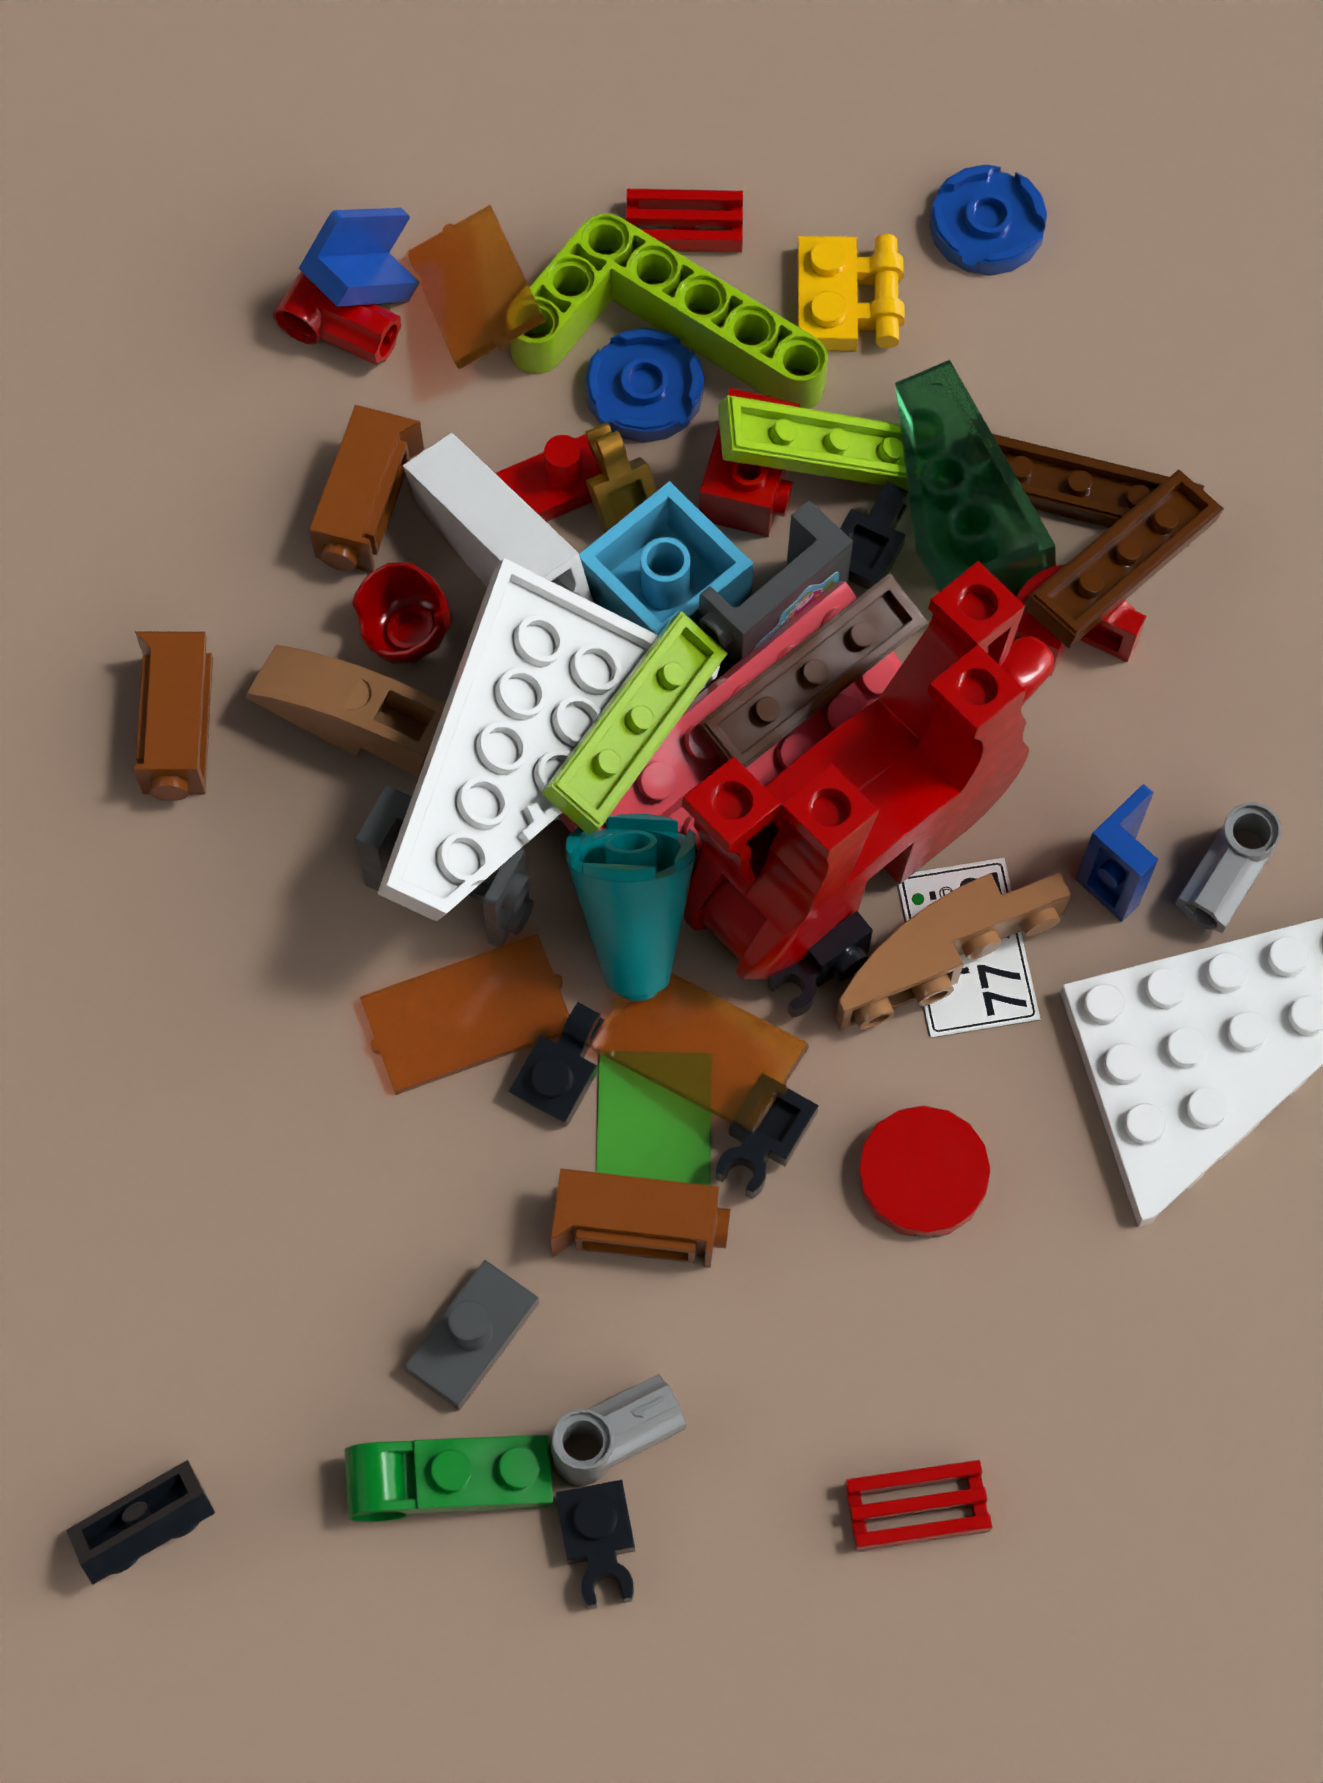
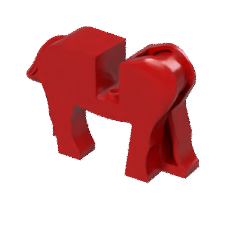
[682,561,1054,981]

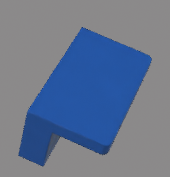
[299,208,420,307]
[1076,784,1158,922]

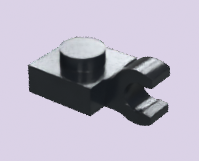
[840,481,909,590]
[767,911,873,1017]
[509,1002,605,1125]

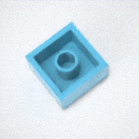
[579,481,754,635]

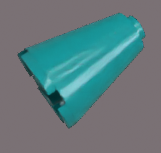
[566,814,697,1001]

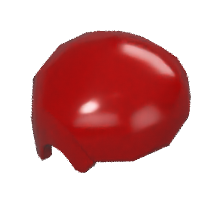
[352,563,450,664]

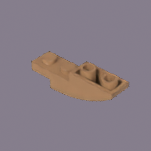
[246,645,445,778]
[835,872,1071,1030]

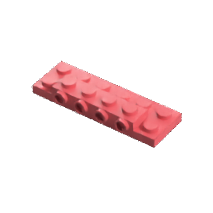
[558,581,902,869]

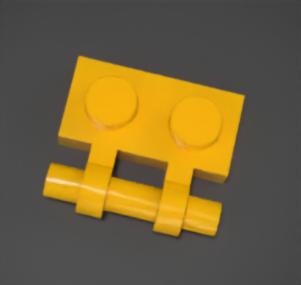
[797,234,905,351]

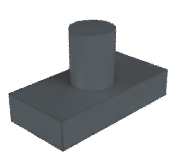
[404,1259,539,1410]

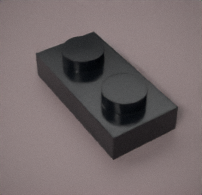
[66,1460,215,1585]

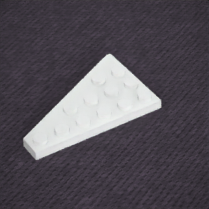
[377,558,720,922]
[1060,918,1323,1227]

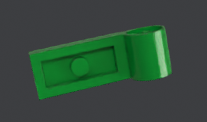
[344,1435,553,1522]

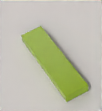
[718,395,948,494]
[541,611,728,836]

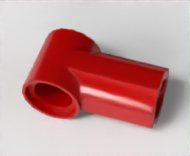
[273,271,401,366]

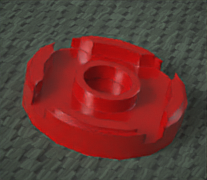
[858,1105,991,1237]

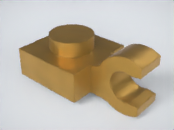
[585,422,657,534]

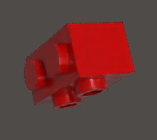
[699,388,800,537]

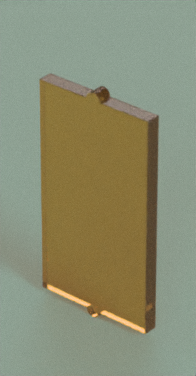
[406,205,546,369]
[360,934,570,1095]
[591,973,809,1133]

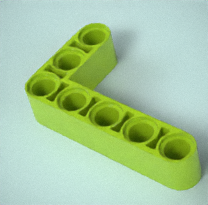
[508,214,828,409]

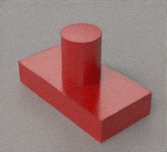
[496,434,602,522]

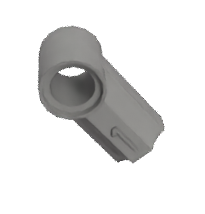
[1175,802,1282,933]
[551,1374,686,1486]

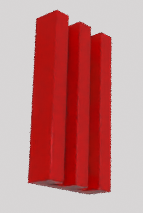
[626,189,743,252]
[845,1460,993,1551]

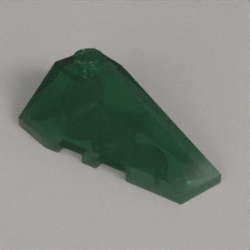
[895,360,1056,597]

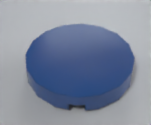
[929,164,1047,275]
[585,328,704,442]

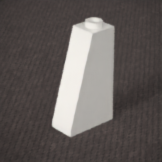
[403,433,593,602]

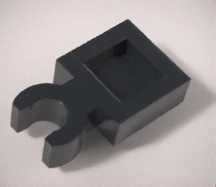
[716,1074,819,1199]
[555,1479,635,1610]

